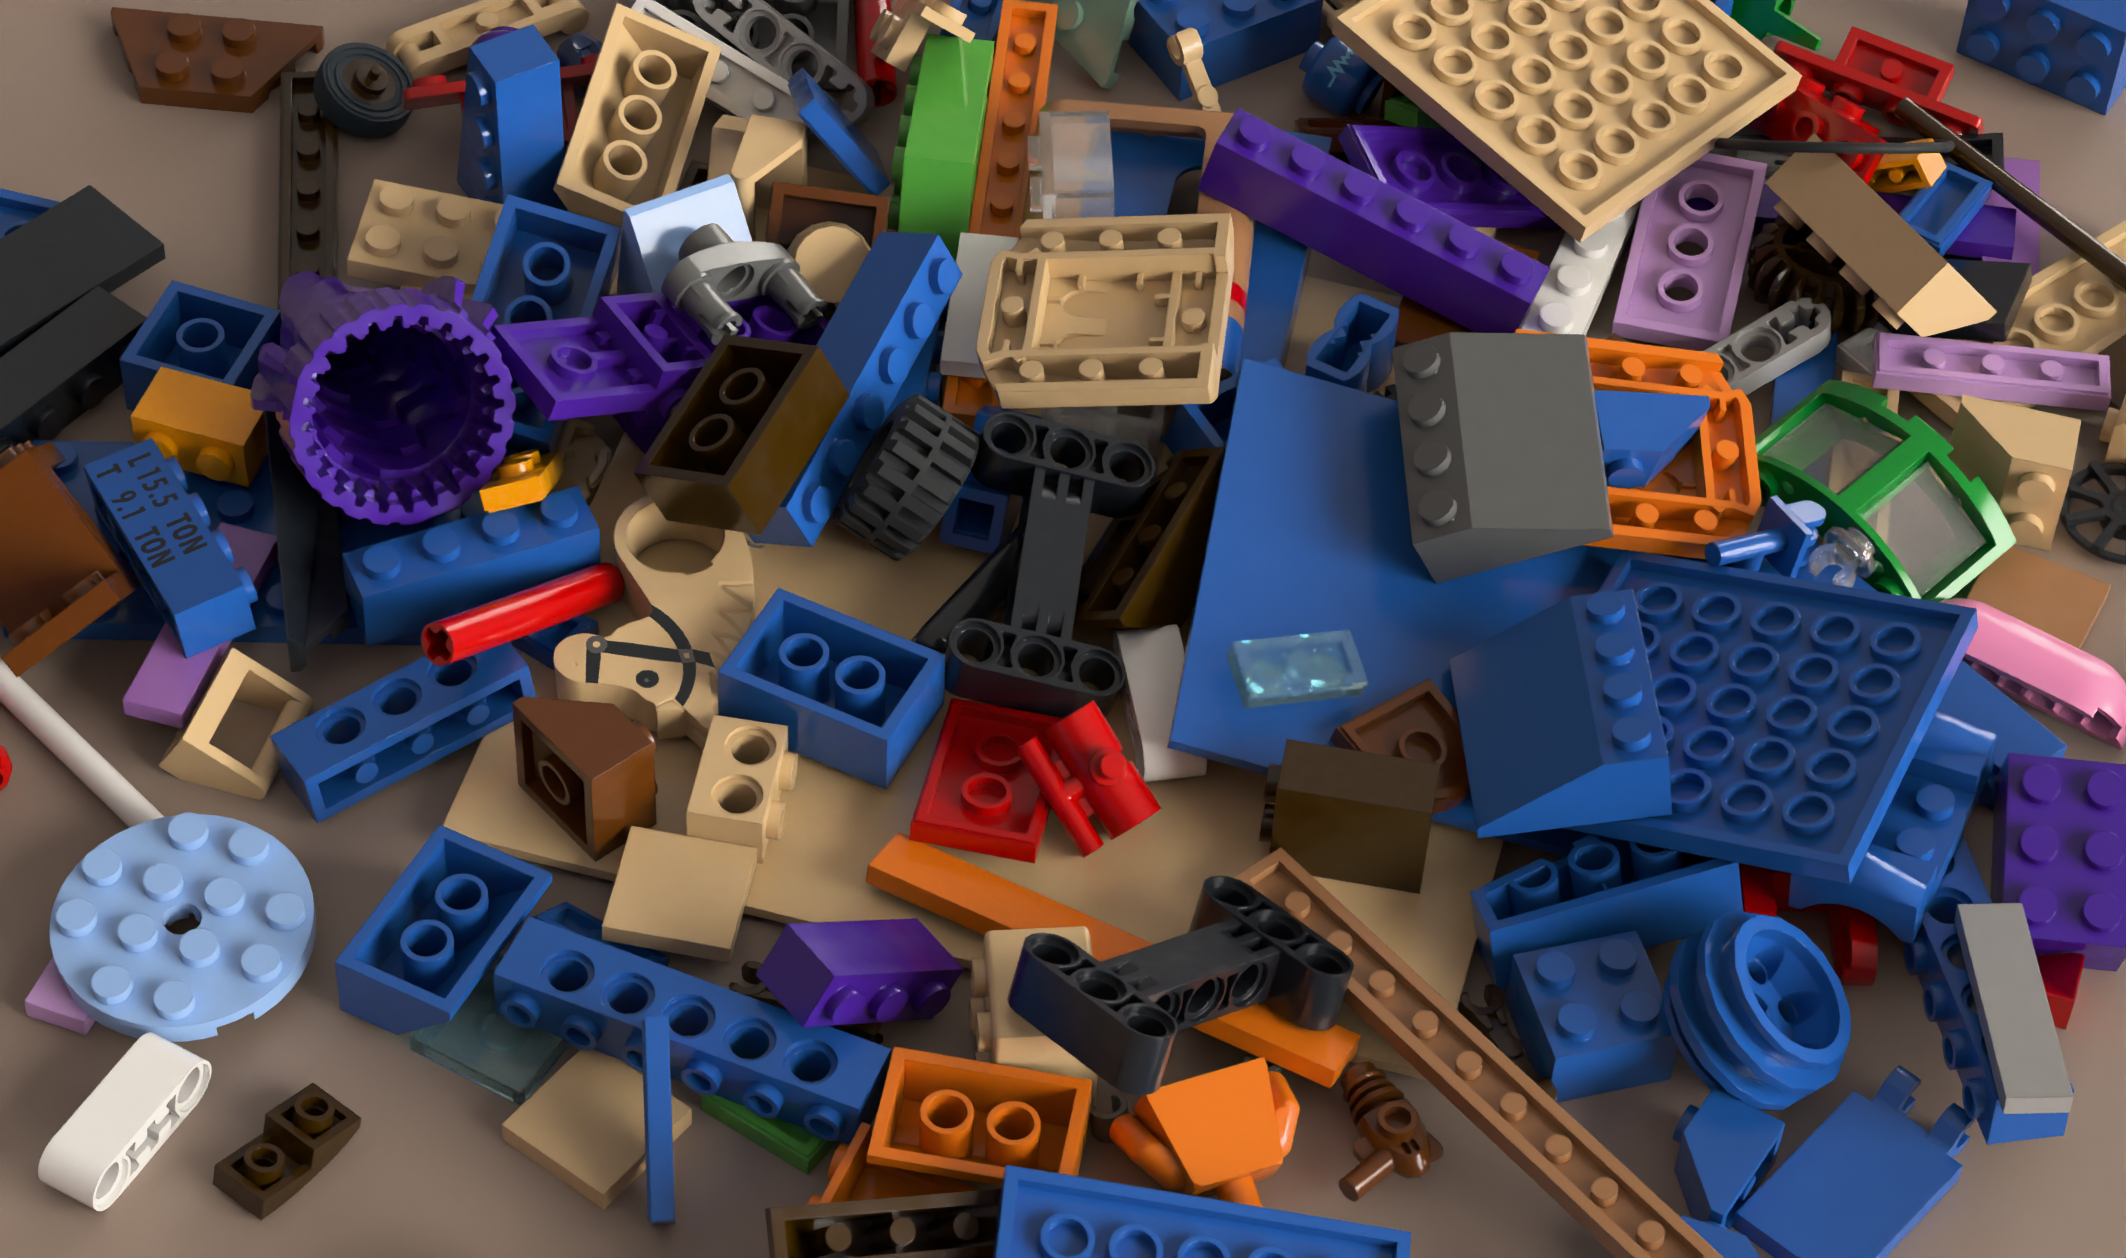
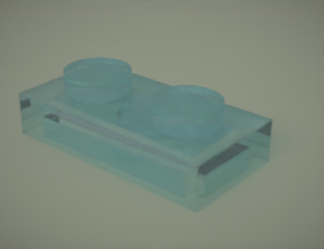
[1226,630,1368,708]

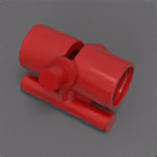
[1015,700,1162,858]

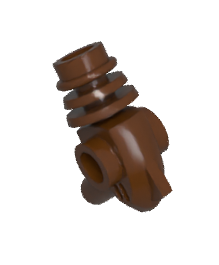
[1338,1062,1444,1202]

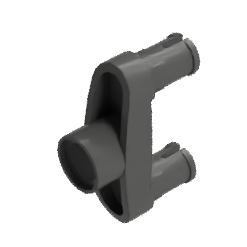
[661,223,828,345]

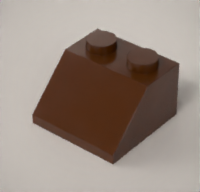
[764,181,890,251]
[512,697,658,862]

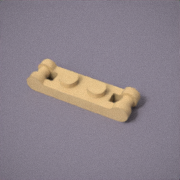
[386,0,589,80]

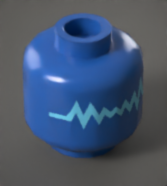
[1299,36,1384,118]

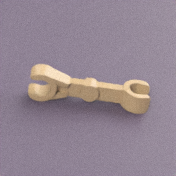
[1166,28,1222,112]

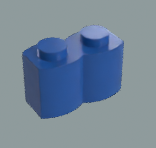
[1305,293,1399,393]

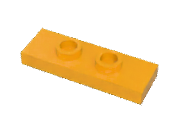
[479,449,565,513]

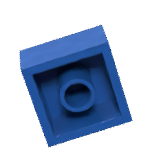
[119,280,282,411]
[1505,930,1678,1103]

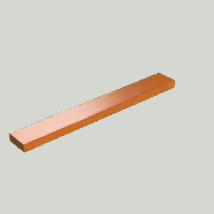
[865,832,1361,1089]

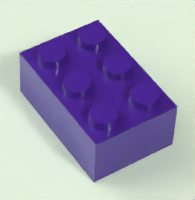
[1990,753,2126,971]

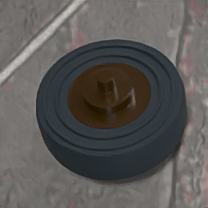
[313,42,414,139]

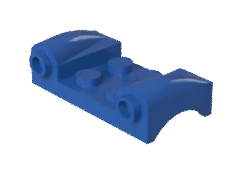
[1788,711,1997,944]

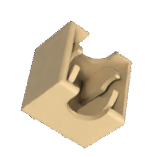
[969,926,1098,1106]

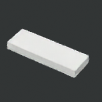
[940,232,1019,379]

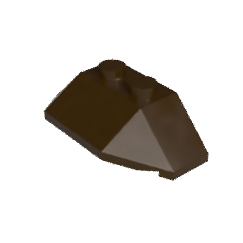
[1074,447,1225,630]
[765,1189,1001,1258]

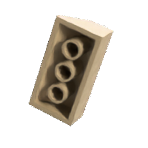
[553,3,722,227]
[1765,133,1997,338]

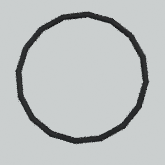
[1714,135,1955,154]

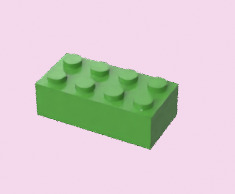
[888,33,995,260]

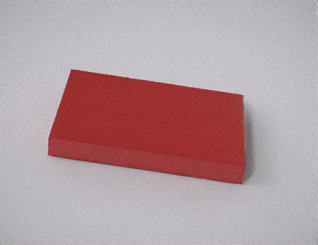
[909,698,1063,864]

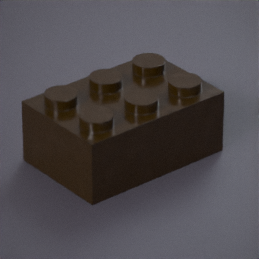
[633,334,850,535]

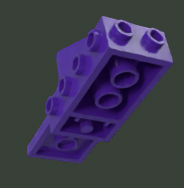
[491,292,828,455]

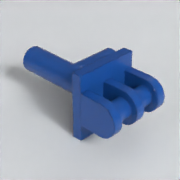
[1705,495,1826,578]

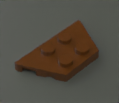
[110,7,325,113]

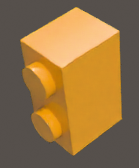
[130,367,268,487]

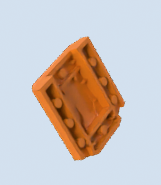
[1514,329,1762,559]

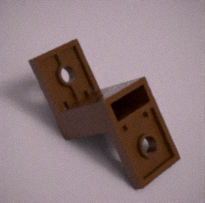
[0,440,142,677]

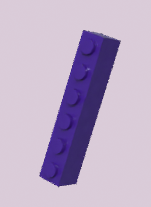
[1197,108,1550,333]

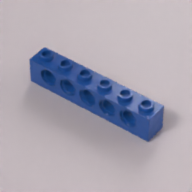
[1903,835,2074,1145]
[493,916,891,1145]

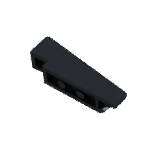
[264,411,349,672]

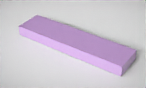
[1872,332,2111,412]

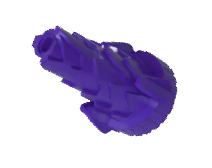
[250,271,516,528]

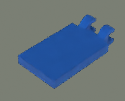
[1732,1065,1975,1258]

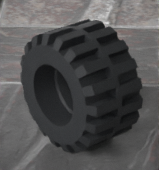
[833,393,980,561]

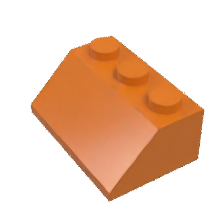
[867,1046,1093,1186]

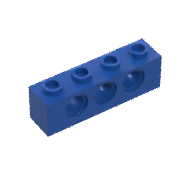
[270,642,537,823]

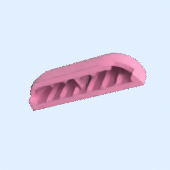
[1939,598,2126,750]

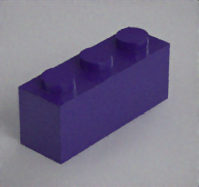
[756,918,964,1027]

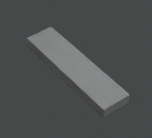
[1954,903,2074,1114]

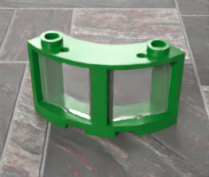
[1755,379,2017,602]

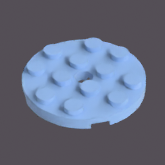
[49,812,317,1042]

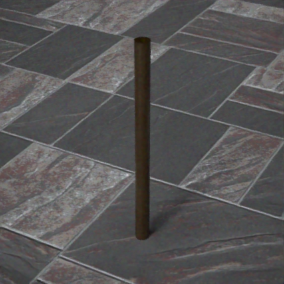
[1894,97,2126,291]

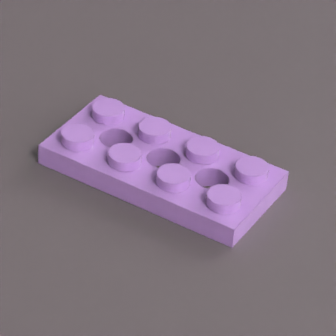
[1612,153,1767,351]

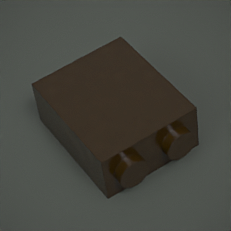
[1259,739,1440,894]

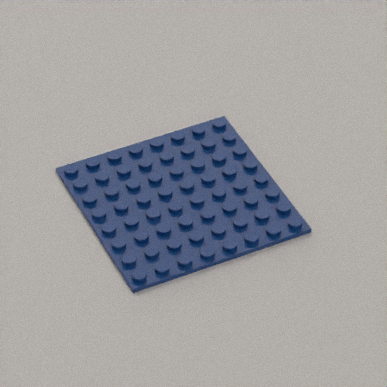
[1167,358,1683,857]

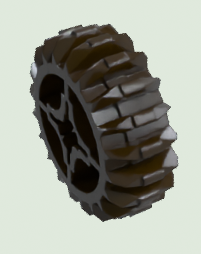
[1747,215,1886,335]

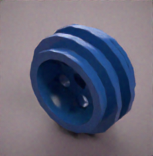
[1664,911,1851,1111]

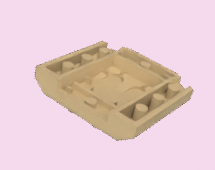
[976,213,1234,409]

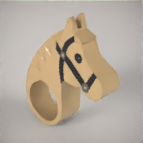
[553,494,755,750]

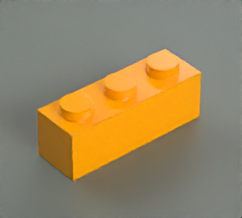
[1868,138,1947,193]

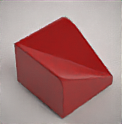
[2036,953,2086,1030]

